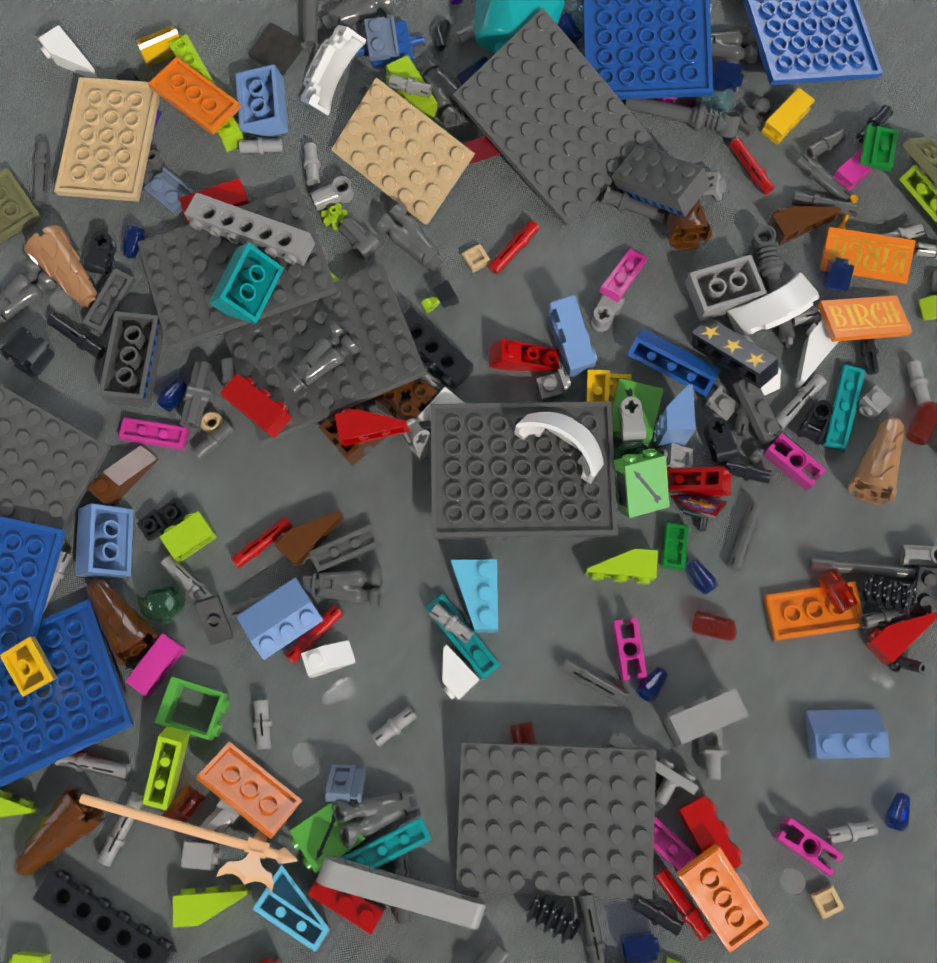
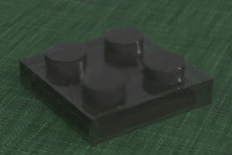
[248,22,304,76]

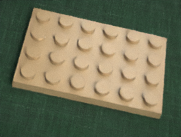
[54,77,160,202]
[331,78,476,225]

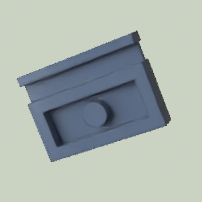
[364,16,400,61]
[143,167,195,216]
[325,764,366,802]

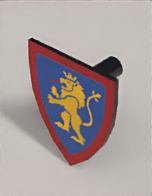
[671,494,728,531]

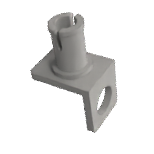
[698,728,729,780]

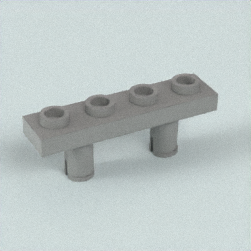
[609,732,699,805]

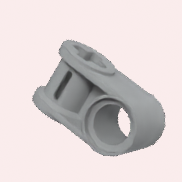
[591,295,626,332]
[619,396,646,442]
[403,418,431,461]

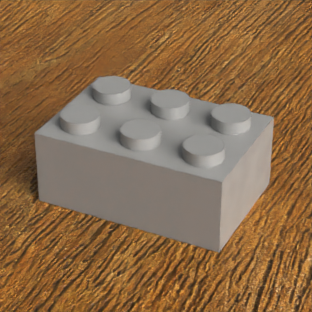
[685,255,767,322]
[663,687,749,748]

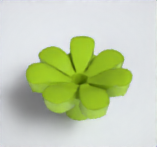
[321,203,349,230]

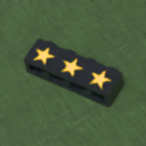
[691,318,778,389]

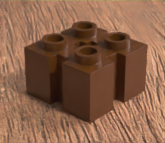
[374,379,437,421]
[319,404,386,466]

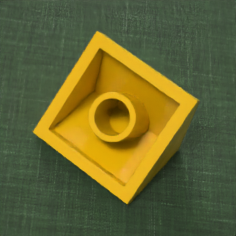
[135,25,180,67]
[0,637,58,697]

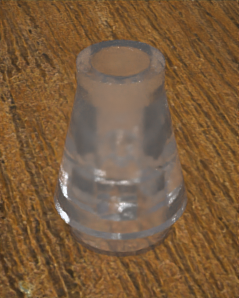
[321,676,357,706]

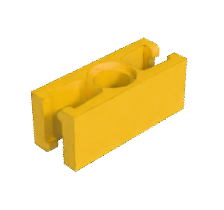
[761,88,815,145]

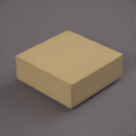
[462,244,491,273]
[809,885,845,920]

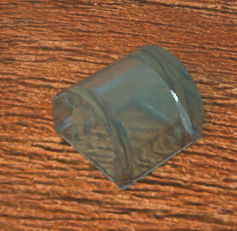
[711,88,734,113]

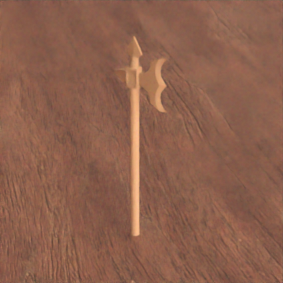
[79,794,298,892]

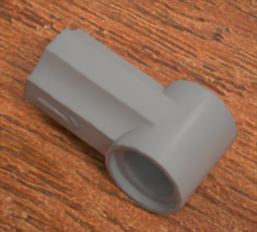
[310,176,354,211]
[900,545,937,567]
[199,799,242,842]

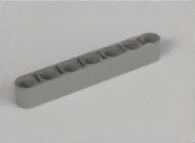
[317,855,486,929]

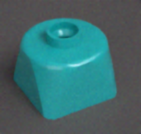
[474,0,565,55]

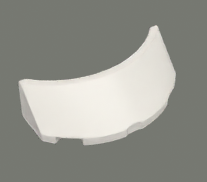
[301,25,366,115]
[727,272,819,336]
[514,412,604,484]

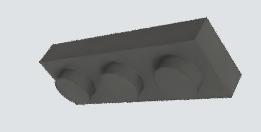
[82,268,135,335]
[733,379,782,444]
[309,524,382,573]

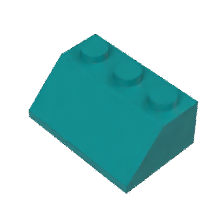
[208,242,284,324]

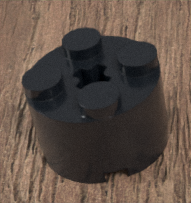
[0,326,55,378]

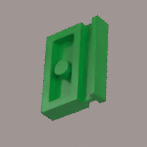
[859,124,899,172]

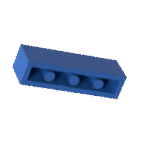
[627,329,721,396]

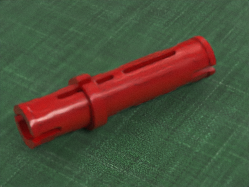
[729,138,775,195]
[488,220,540,275]
[230,516,293,569]
[284,604,344,664]
[654,868,712,941]

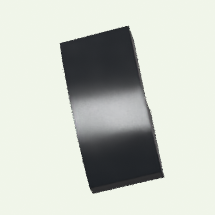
[137,497,189,541]

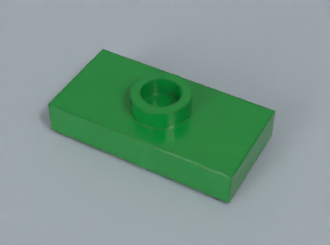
[661,522,689,571]

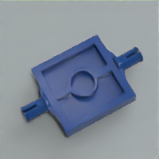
[356,20,425,69]

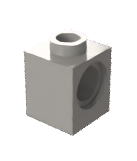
[181,840,221,870]

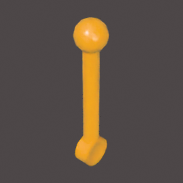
[837,195,858,229]

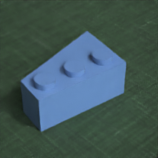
[547,295,597,378]

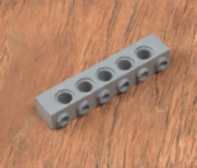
[184,193,315,266]

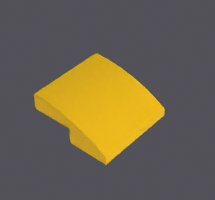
[586,370,632,408]

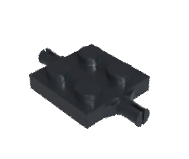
[896,565,937,614]

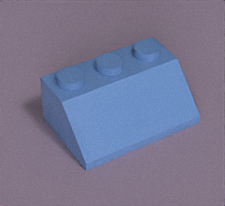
[236,64,289,137]
[652,385,696,449]
[75,504,134,578]
[236,577,323,660]
[805,709,890,759]

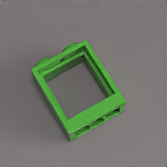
[154,676,231,741]

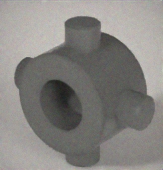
[749,448,765,465]

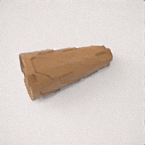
[24,225,98,308]
[848,417,905,505]

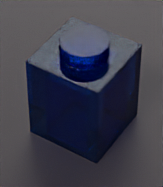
[713,60,744,95]
[822,257,854,292]
[621,931,660,963]

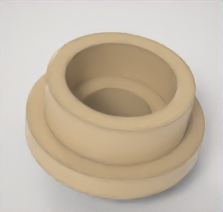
[201,412,223,434]

